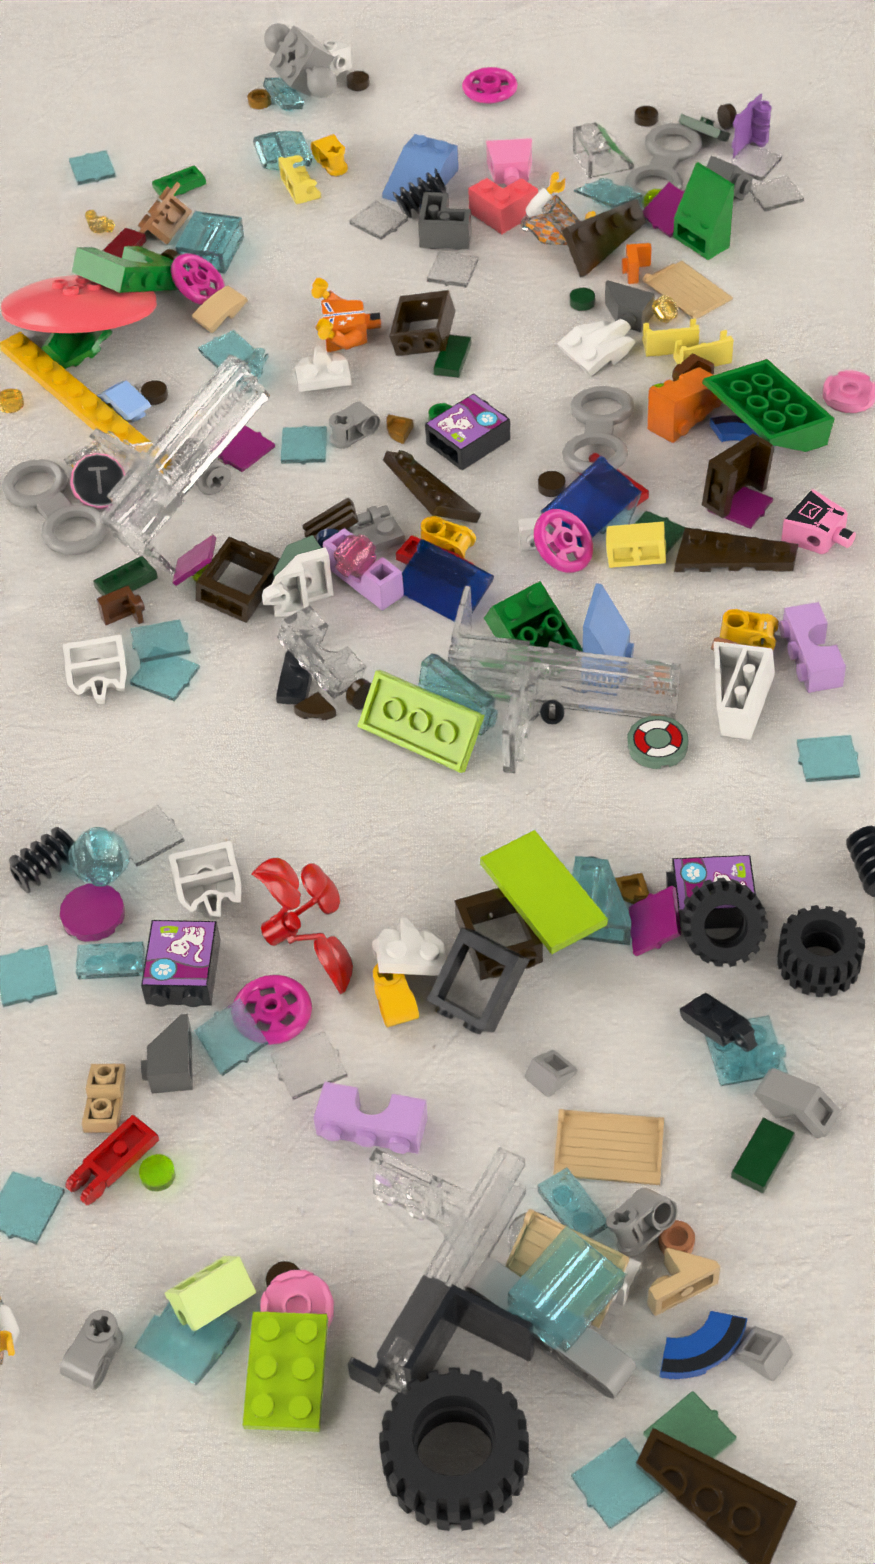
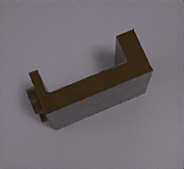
[701,433,774,519]

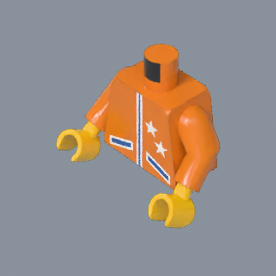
[311,277,381,352]

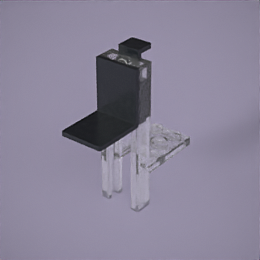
[347,1147,534,1395]

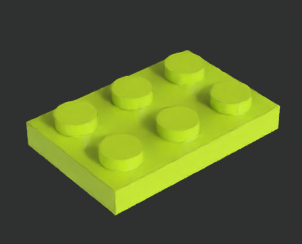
[242,1311,329,1432]

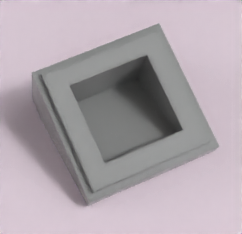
[525,1050,578,1097]
[734,1326,792,1381]

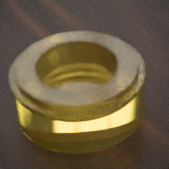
[652,295,678,323]
[0,388,24,413]

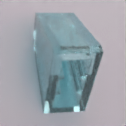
[418,653,498,736]
[572,856,631,945]

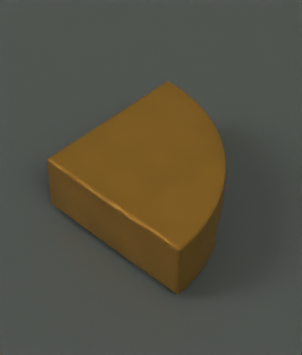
[386,414,414,444]
[611,873,649,904]

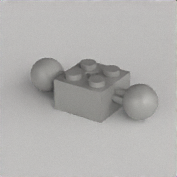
[264,23,337,98]

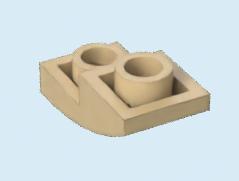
[192,285,248,334]
[82,1064,126,1133]

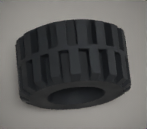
[680,878,768,967]
[777,905,865,997]

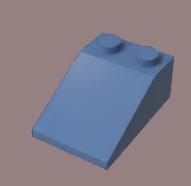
[382,134,459,209]
[582,583,634,694]

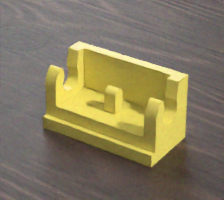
[278,155,321,205]
[642,318,700,357]
[673,330,734,367]
[606,522,666,568]

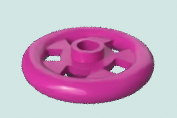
[462,67,518,103]
[171,254,225,305]
[533,509,593,573]
[232,975,312,1045]

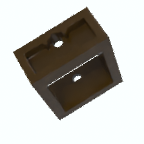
[389,290,456,356]
[195,536,280,623]
[454,888,543,980]

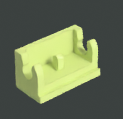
[164,1256,257,1331]

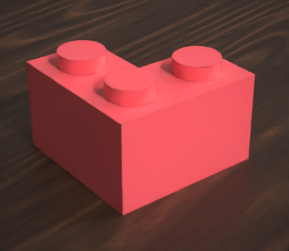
[468,178,538,234]

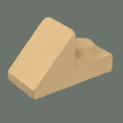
[647,1248,720,1316]

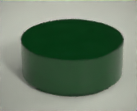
[569,287,595,311]

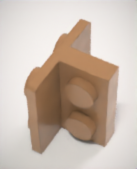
[137,182,192,245]

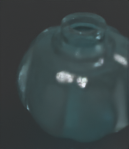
[69,827,130,887]

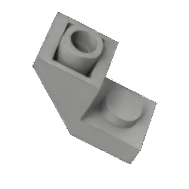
[754,1068,841,1138]

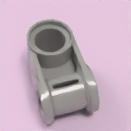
[329,402,380,449]
[606,1188,678,1256]
[60,1310,123,1390]

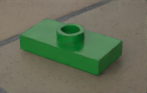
[152,165,206,196]

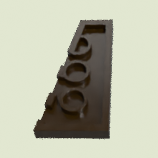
[562,199,646,278]
[383,450,481,523]
[674,527,799,572]
[636,1428,797,1564]

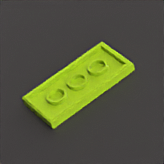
[357,670,485,773]
[480,830,608,954]

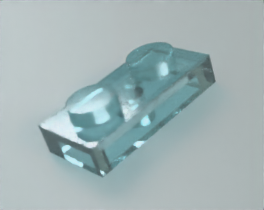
[263,78,304,111]
[75,941,145,980]
[537,1167,608,1238]

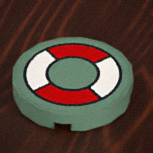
[627,716,689,769]

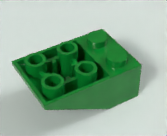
[673,162,734,260]
[484,581,583,683]

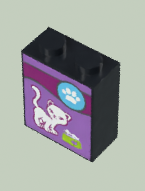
[425,393,511,470]
[666,855,756,929]
[141,920,221,1007]

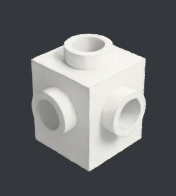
[323,40,352,76]

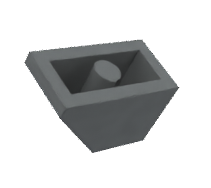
[605,280,655,332]
[141,1014,193,1094]

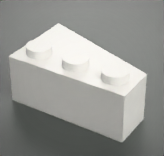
[714,641,775,740]

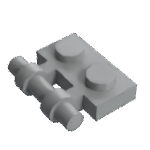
[347,505,405,556]

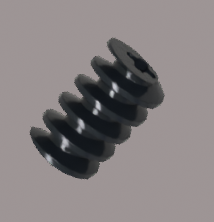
[392,168,447,218]
[846,825,875,897]
[9,827,81,893]

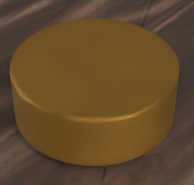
[247,89,271,109]

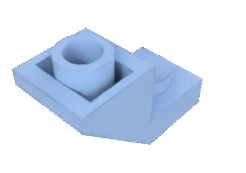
[97,380,151,423]

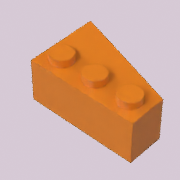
[647,367,723,443]

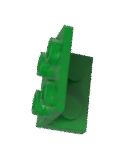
[42,329,112,369]

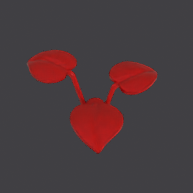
[251,858,353,995]

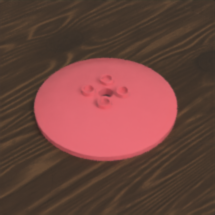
[1,275,157,333]

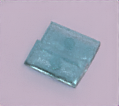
[253,131,313,171]
[135,1301,242,1385]

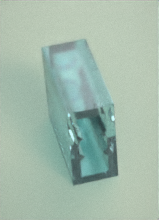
[175,211,244,274]
[507,1226,625,1353]

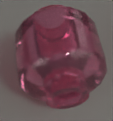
[333,534,377,578]

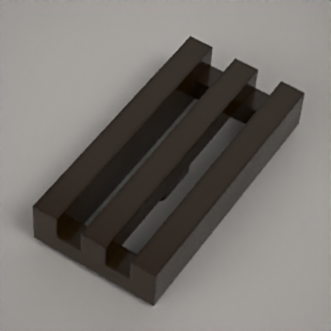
[302,497,359,539]

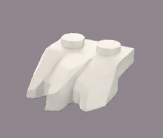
[557,319,636,377]
[295,346,351,392]
[262,547,334,617]
[62,635,127,705]
[168,841,242,920]
[372,918,446,976]

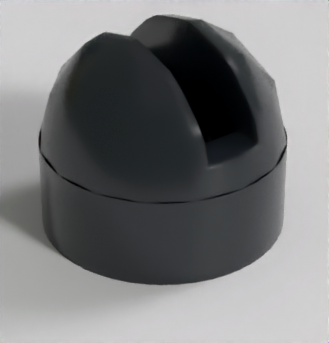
[540,699,565,725]

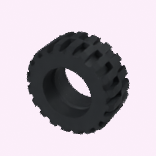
[379,1367,529,1531]

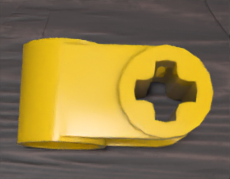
[310,134,348,176]
[420,516,476,558]
[719,609,779,650]
[373,963,419,1028]

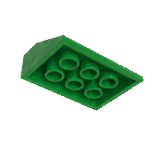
[702,359,835,452]

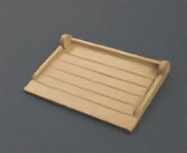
[643,261,733,319]
[553,1109,664,1185]
[505,1209,630,1328]

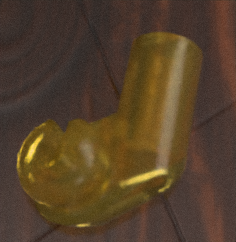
[85,210,115,233]

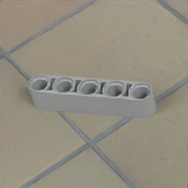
[464,1257,636,1399]

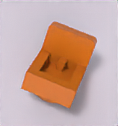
[622,243,652,284]

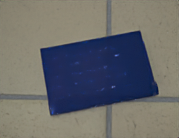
[540,455,641,547]
[402,539,494,627]

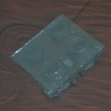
[574,178,642,209]
[705,1015,788,1086]

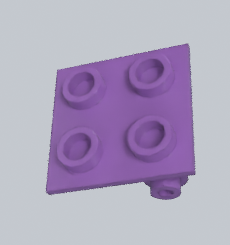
[732,94,772,160]

